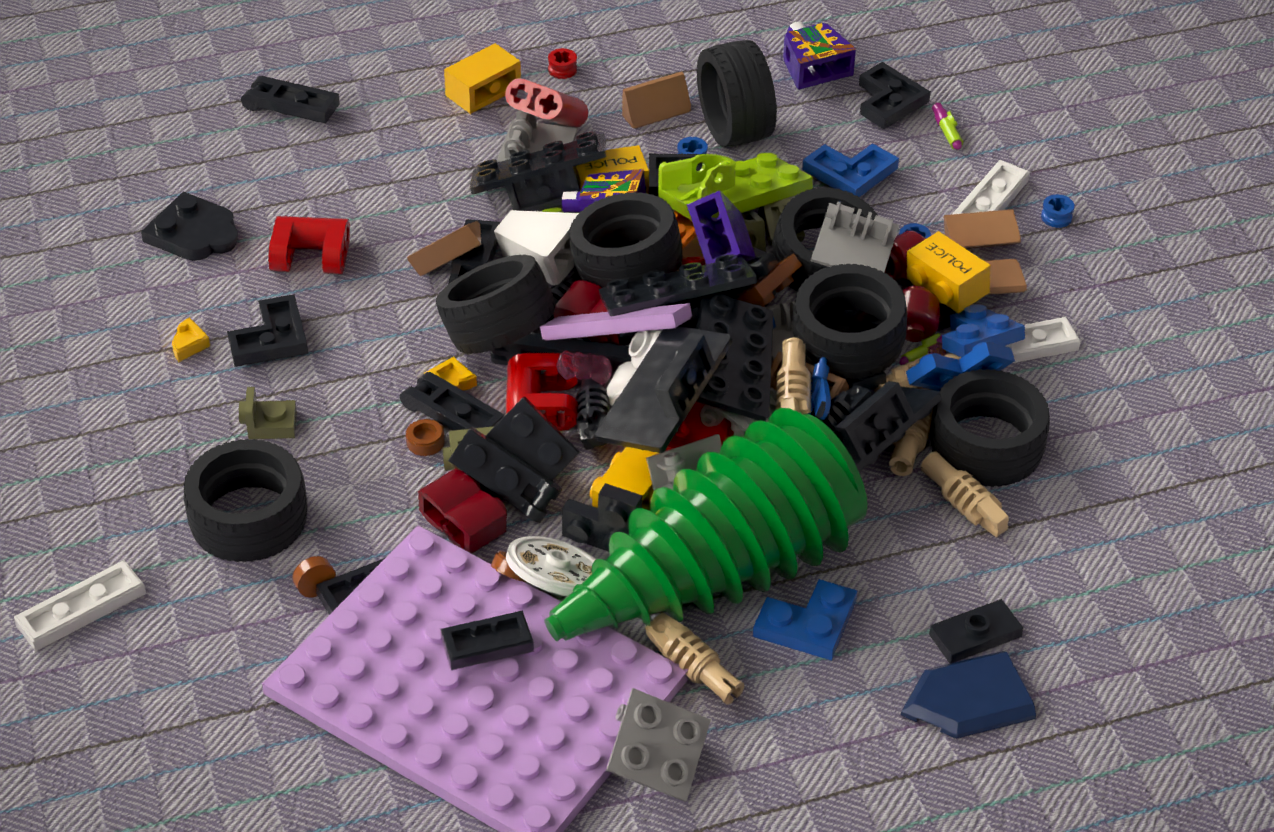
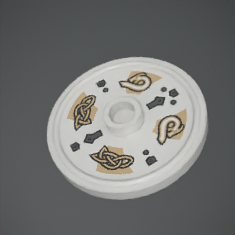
[506,536,596,600]

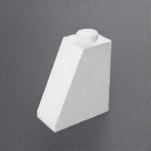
[494,210,579,285]

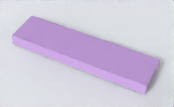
[540,303,692,341]

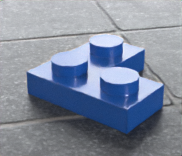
[802,143,899,197]
[942,304,1025,358]
[906,341,1015,391]
[753,579,858,661]

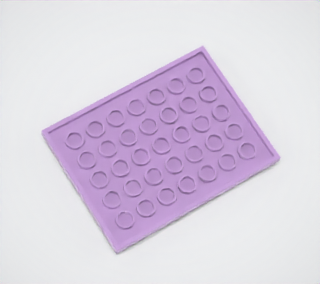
[262,525,688,832]

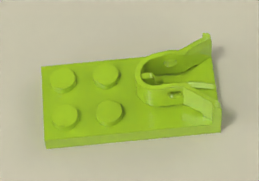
[658,153,813,221]

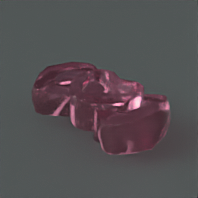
[556,350,613,385]

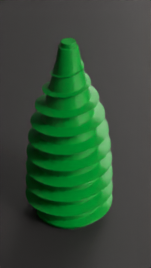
[544,408,868,641]

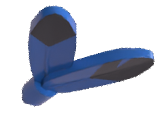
[807,357,831,420]

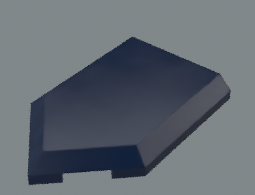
[900,651,1036,739]

